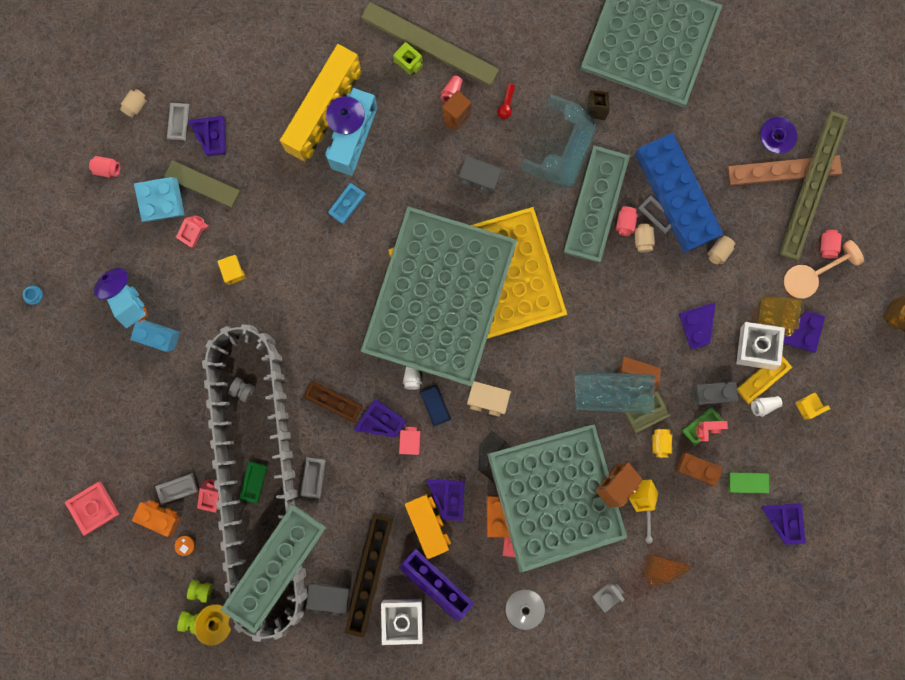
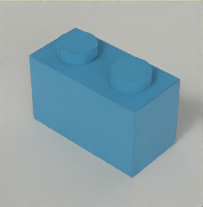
[130,320,180,352]

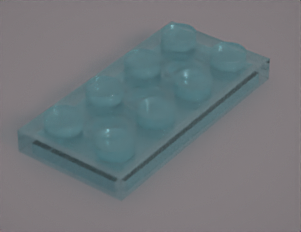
[575,372,655,413]

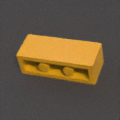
[405,494,451,560]

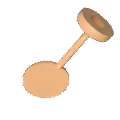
[784,240,864,299]

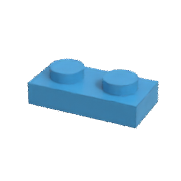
[328,183,366,225]

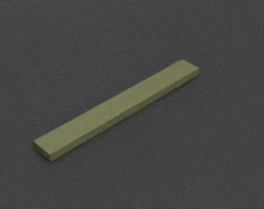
[361,2,499,87]
[779,111,848,261]

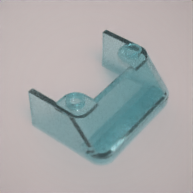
[521,94,597,188]

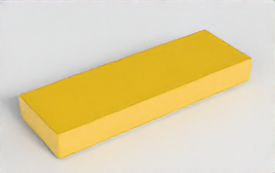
[737,356,792,404]

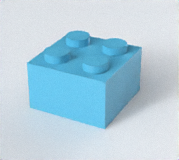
[134,177,185,222]

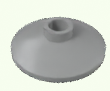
[506,589,545,630]

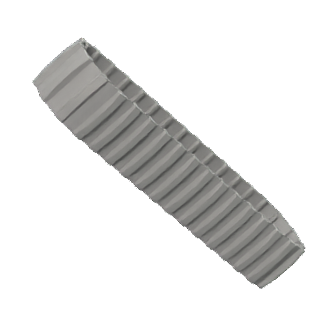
[202,324,308,642]

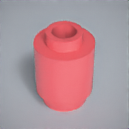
[89,156,120,178]
[616,207,638,236]
[820,230,842,259]

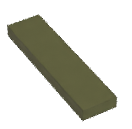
[164,160,241,209]

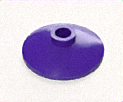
[326,97,365,135]
[760,117,797,154]
[94,268,128,300]

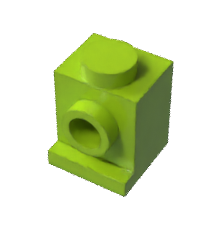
[393,42,423,75]

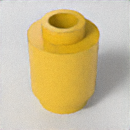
[652,429,672,458]

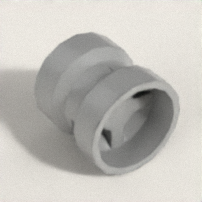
[228,377,255,403]

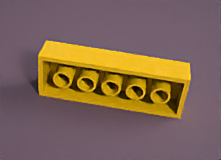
[280,44,361,162]

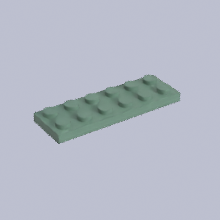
[563,146,630,264]
[221,504,327,634]

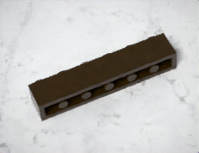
[344,512,394,638]

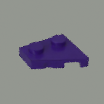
[188,116,226,156]
[679,303,715,350]
[783,311,825,353]
[354,399,407,438]
[427,479,465,521]
[762,503,806,545]

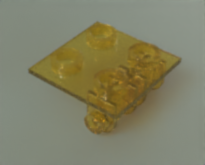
[758,296,802,336]

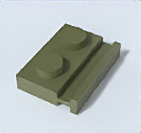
[622,391,670,433]

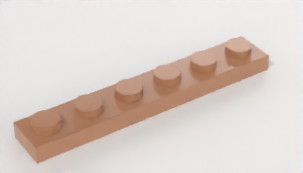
[727,155,842,186]

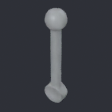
[645,511,653,544]

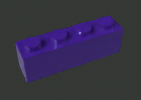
[399,549,474,622]

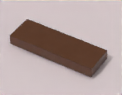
[303,380,363,423]

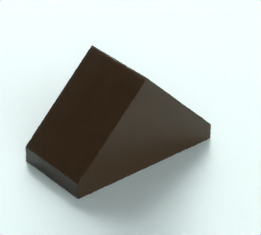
[587,90,610,120]

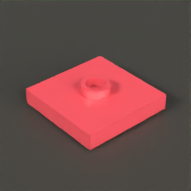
[65,481,120,536]

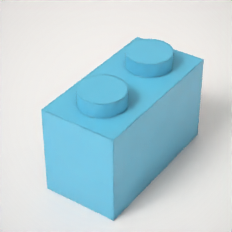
[107,284,146,328]

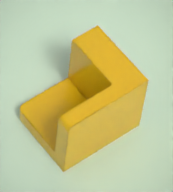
[218,255,247,285]
[795,393,830,420]
[629,480,658,512]

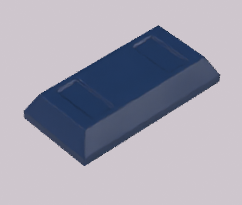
[419,384,451,427]

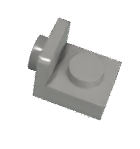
[592,582,625,613]

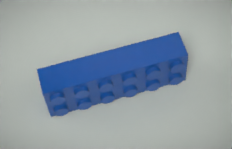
[635,133,723,254]

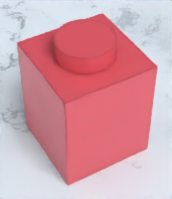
[399,427,421,455]

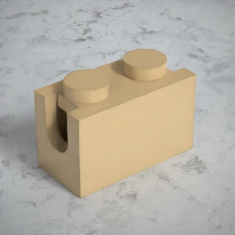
[467,381,511,417]

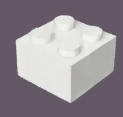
[736,322,785,370]
[381,599,423,645]

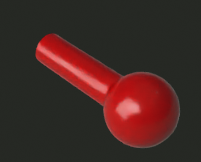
[497,83,515,119]

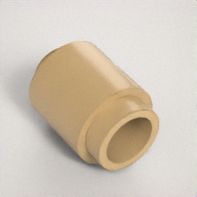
[120,89,147,118]
[635,224,655,253]
[708,236,735,265]

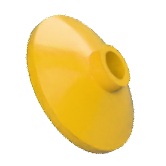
[194,604,231,646]

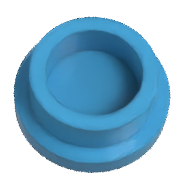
[23,286,43,305]

